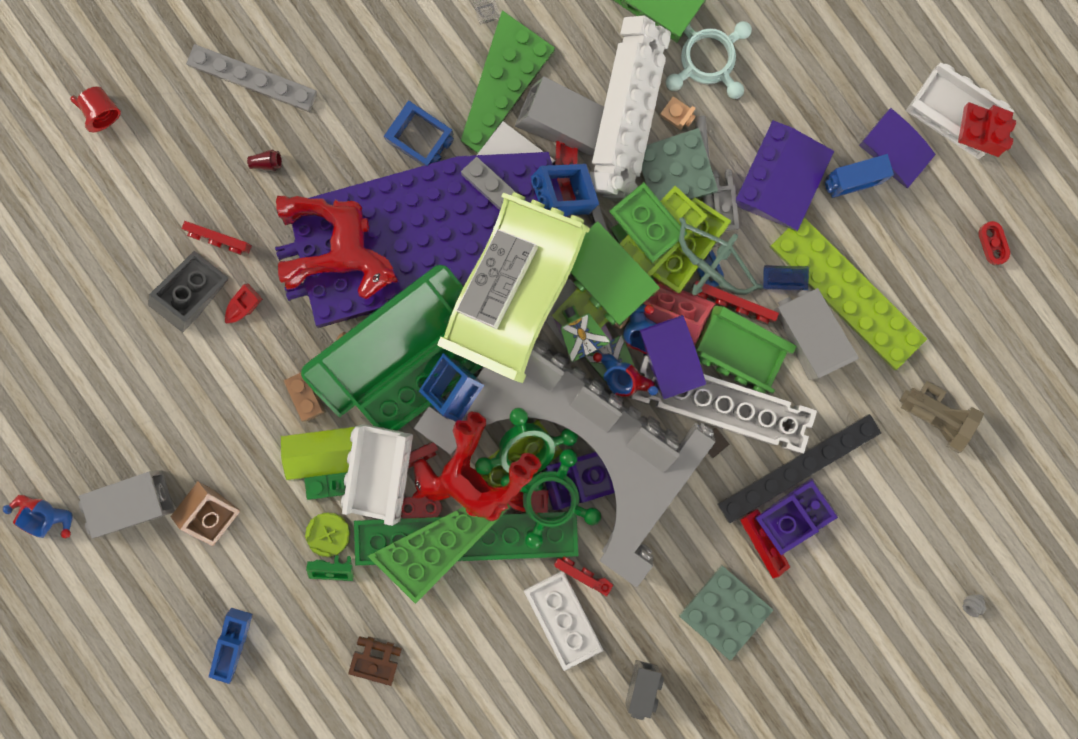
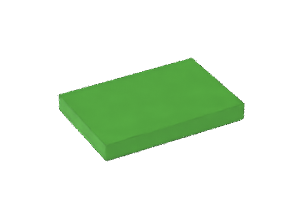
[609,182,687,263]

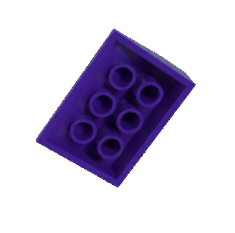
[736,120,834,231]

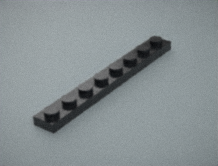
[717,414,881,524]

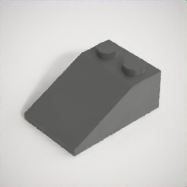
[148,251,229,333]

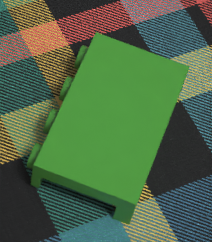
[613,0,706,43]
[570,221,660,327]
[695,306,796,394]

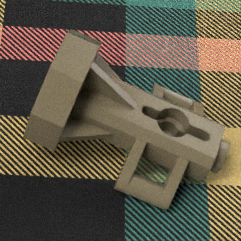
[899,381,984,453]

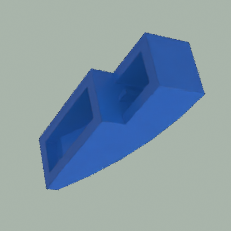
[209,608,253,684]

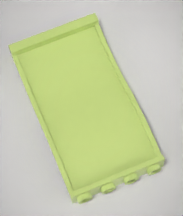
[437,192,590,383]

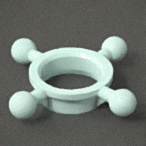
[666,21,752,99]

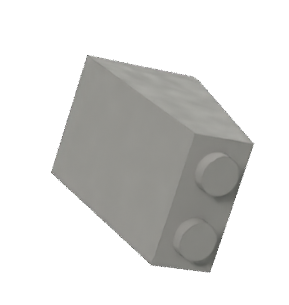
[515,76,604,156]
[774,287,859,380]
[79,470,175,539]

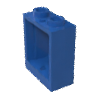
[384,100,454,166]
[825,154,894,198]
[531,164,599,216]
[419,354,484,422]

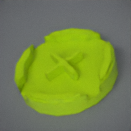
[305,512,351,557]

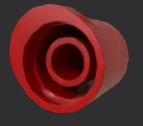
[70,86,121,133]

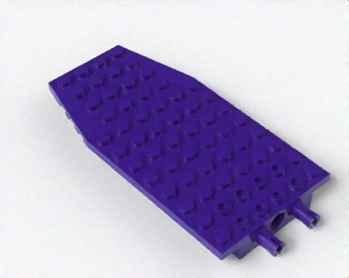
[275,152,569,328]

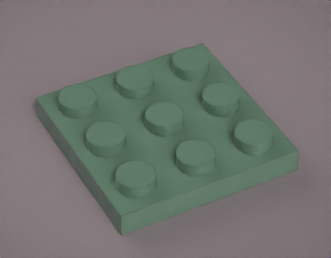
[642,128,718,201]
[679,565,773,661]

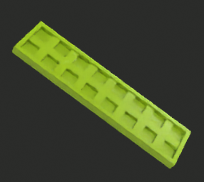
[551,186,707,328]
[770,217,927,370]

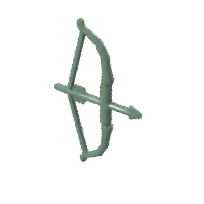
[679,217,764,295]

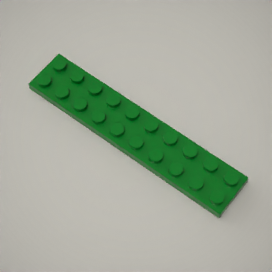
[354,511,579,566]

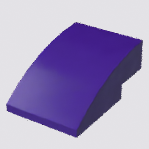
[859,108,936,188]
[640,315,706,399]
[542,452,615,510]
[756,478,838,555]

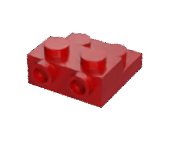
[958,102,1016,157]

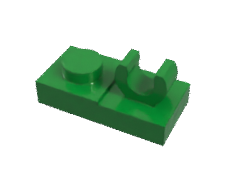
[304,472,347,500]
[306,555,354,581]

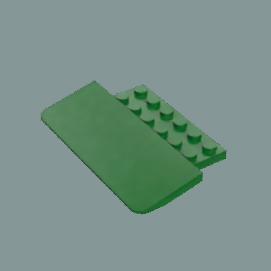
[301,265,483,431]

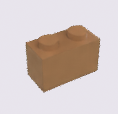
[283,373,326,422]

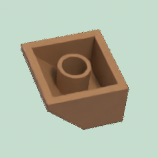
[170,481,240,546]

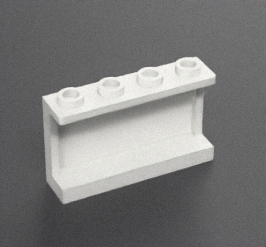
[906,63,1014,159]
[341,424,413,526]

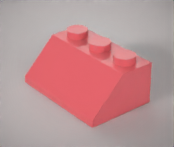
[643,279,715,346]

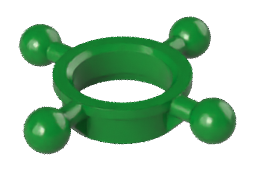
[475,408,578,491]
[501,449,602,549]

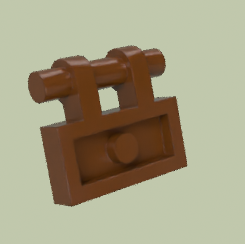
[348,636,402,686]

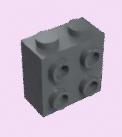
[625,660,664,720]

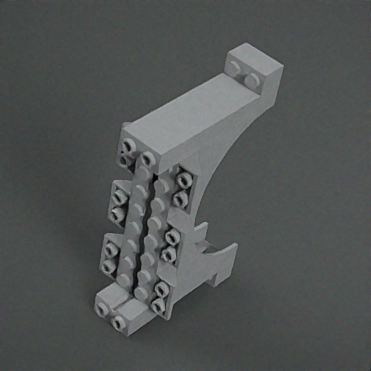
[414,318,715,587]

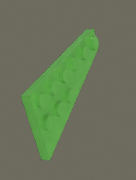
[461,10,555,154]
[368,504,511,604]

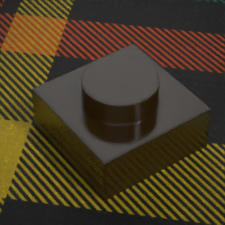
[708,427,730,458]

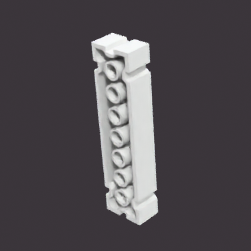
[590,16,671,202]
[630,355,817,454]

